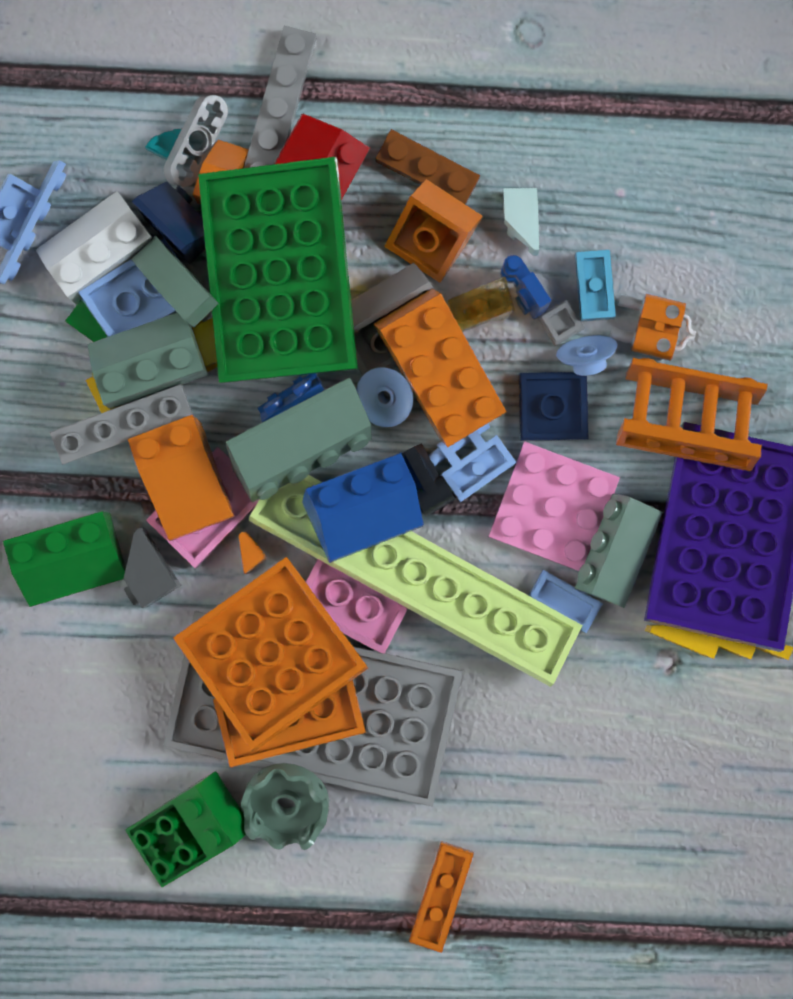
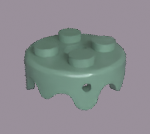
[241,763,330,850]

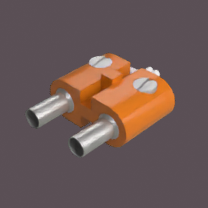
[610,293,696,361]

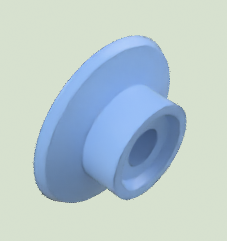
[556,335,617,376]
[356,367,413,427]

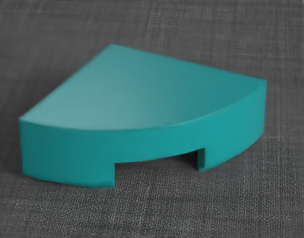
[145,129,192,160]

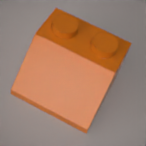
[384,179,483,283]

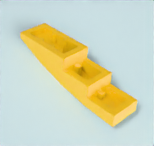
[644,624,793,660]

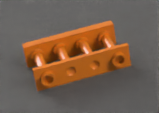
[616,358,768,471]

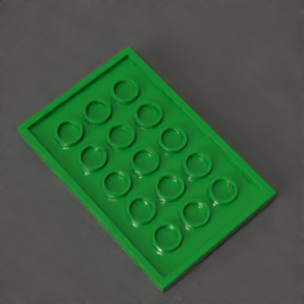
[198,157,358,383]

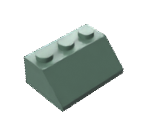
[87,313,208,409]

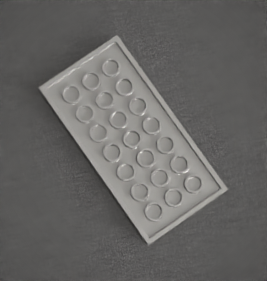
[163,611,463,807]

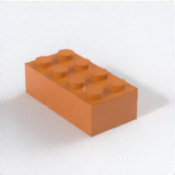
[373,288,507,447]

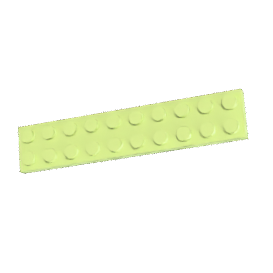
[249,475,583,687]

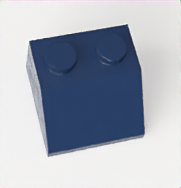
[132,181,206,264]

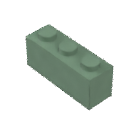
[575,494,663,608]

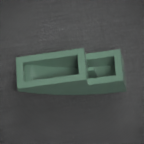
[131,235,219,327]

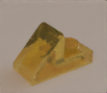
[447,277,515,332]

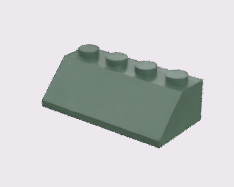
[226,377,372,502]

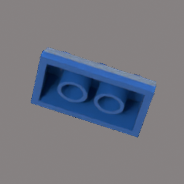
[302,453,424,563]

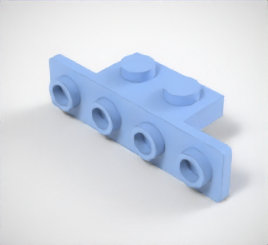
[0,160,66,284]

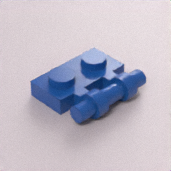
[500,255,552,320]
[257,373,325,423]

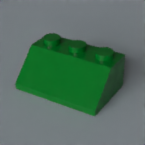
[3,511,126,607]

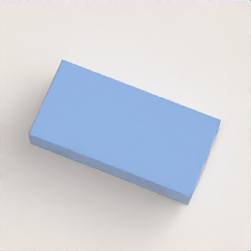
[528,570,603,633]

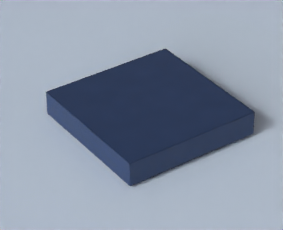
[518,372,589,441]

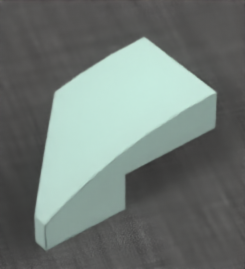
[503,188,539,256]

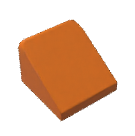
[239,532,267,574]

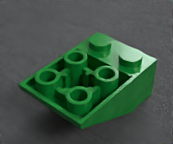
[125,771,246,888]

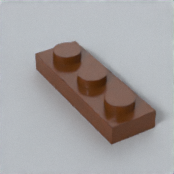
[375,129,480,205]

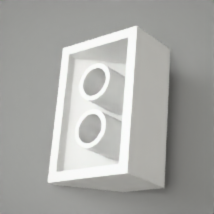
[36,191,152,304]

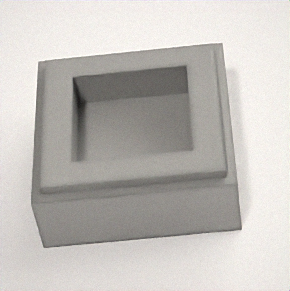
[538,299,585,346]

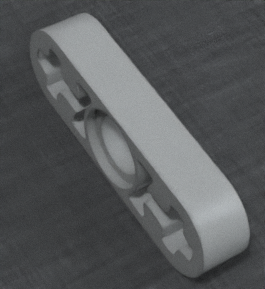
[164,95,228,186]

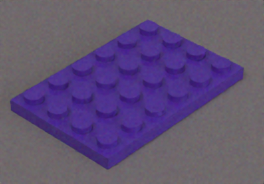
[644,422,793,652]

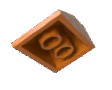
[127,415,234,541]

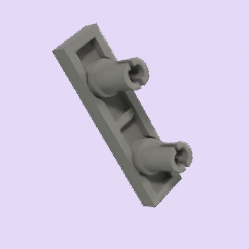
[50,384,193,465]

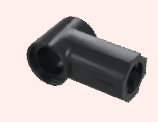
[401,443,455,517]

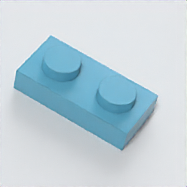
[575,250,616,321]

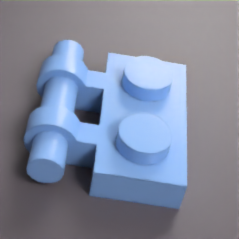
[428,424,516,503]

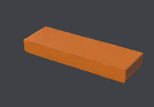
[409,841,474,953]

